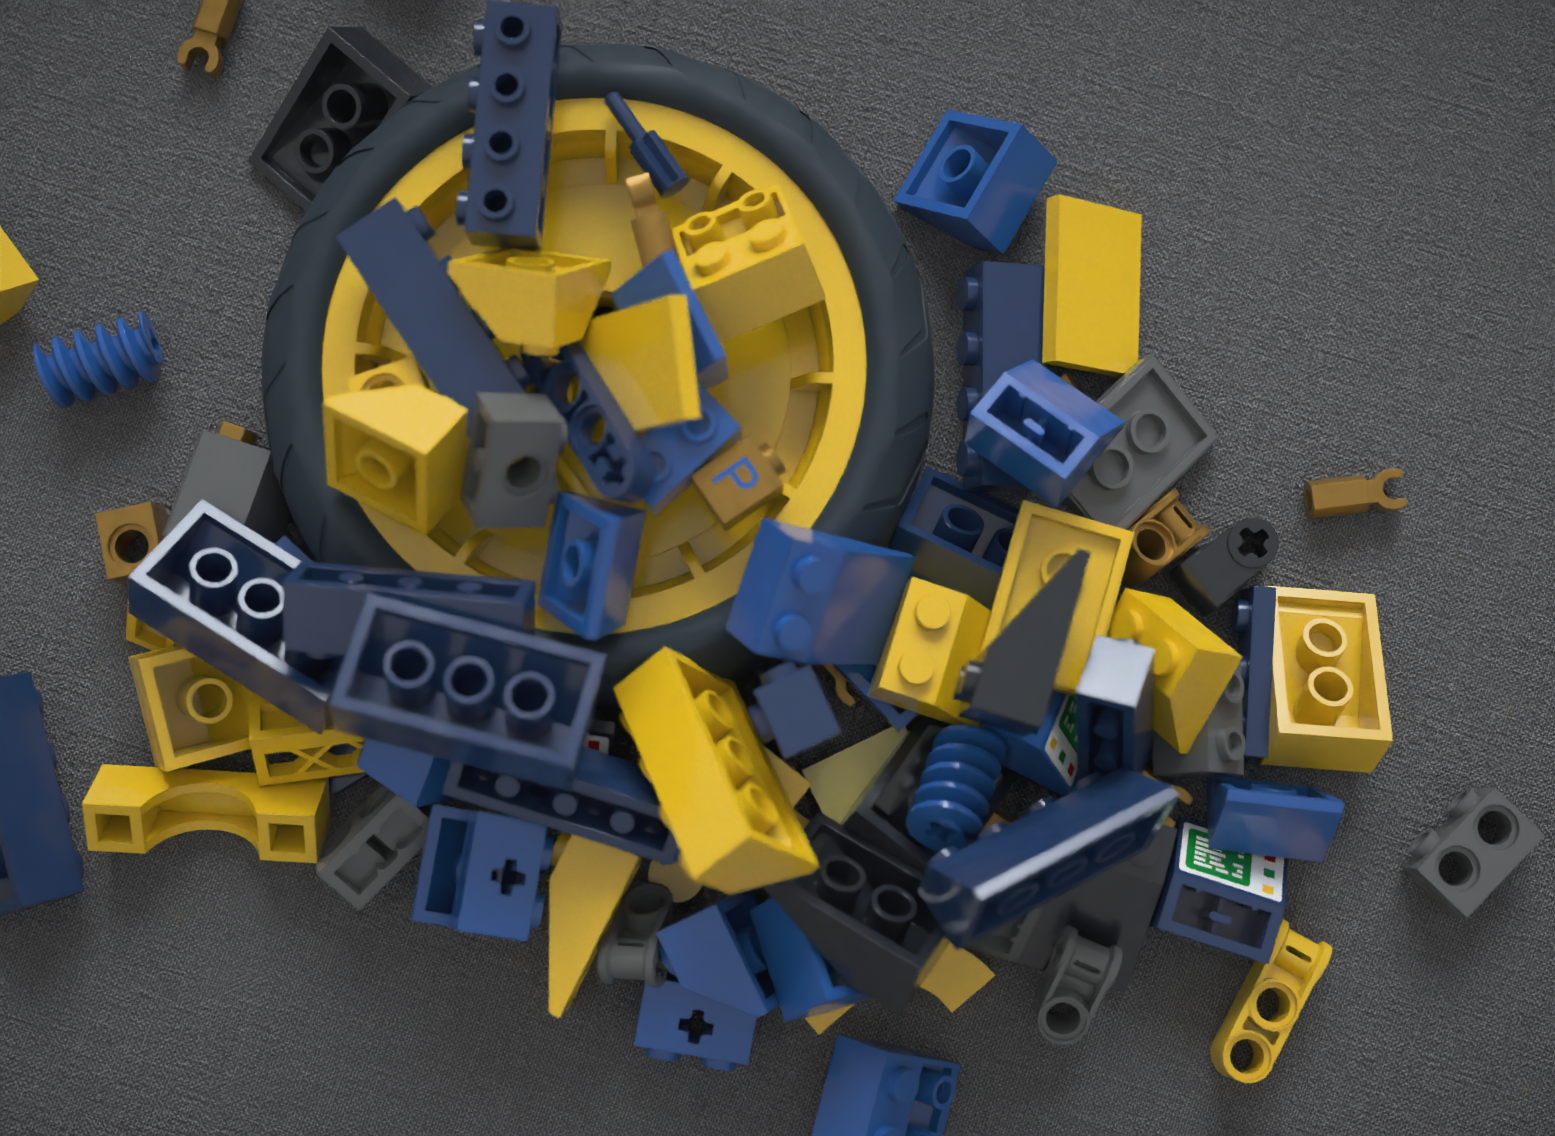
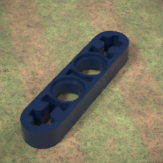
[520,341,655,503]

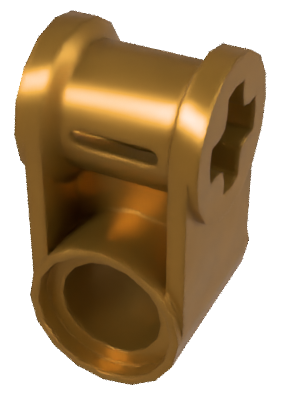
[1121,488,1211,587]

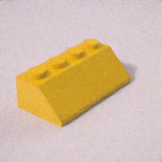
[613,646,819,894]

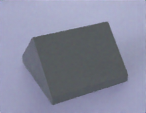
[162,429,291,544]

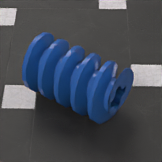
[33,310,163,408]
[906,725,1008,852]

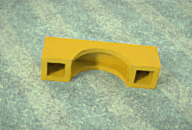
[82,764,331,863]

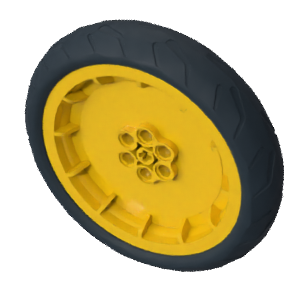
[261,44,935,710]

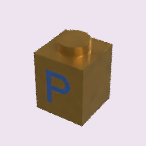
[690,435,786,532]

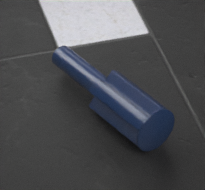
[604,92,690,199]

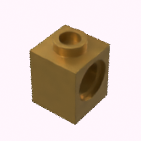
[95,502,168,587]

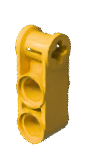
[1210,918,1332,1083]

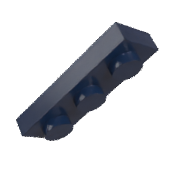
[1231,586,1276,759]

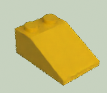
[1260,586,1393,773]
[549,831,644,1018]

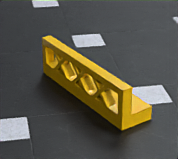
[248,697,365,786]

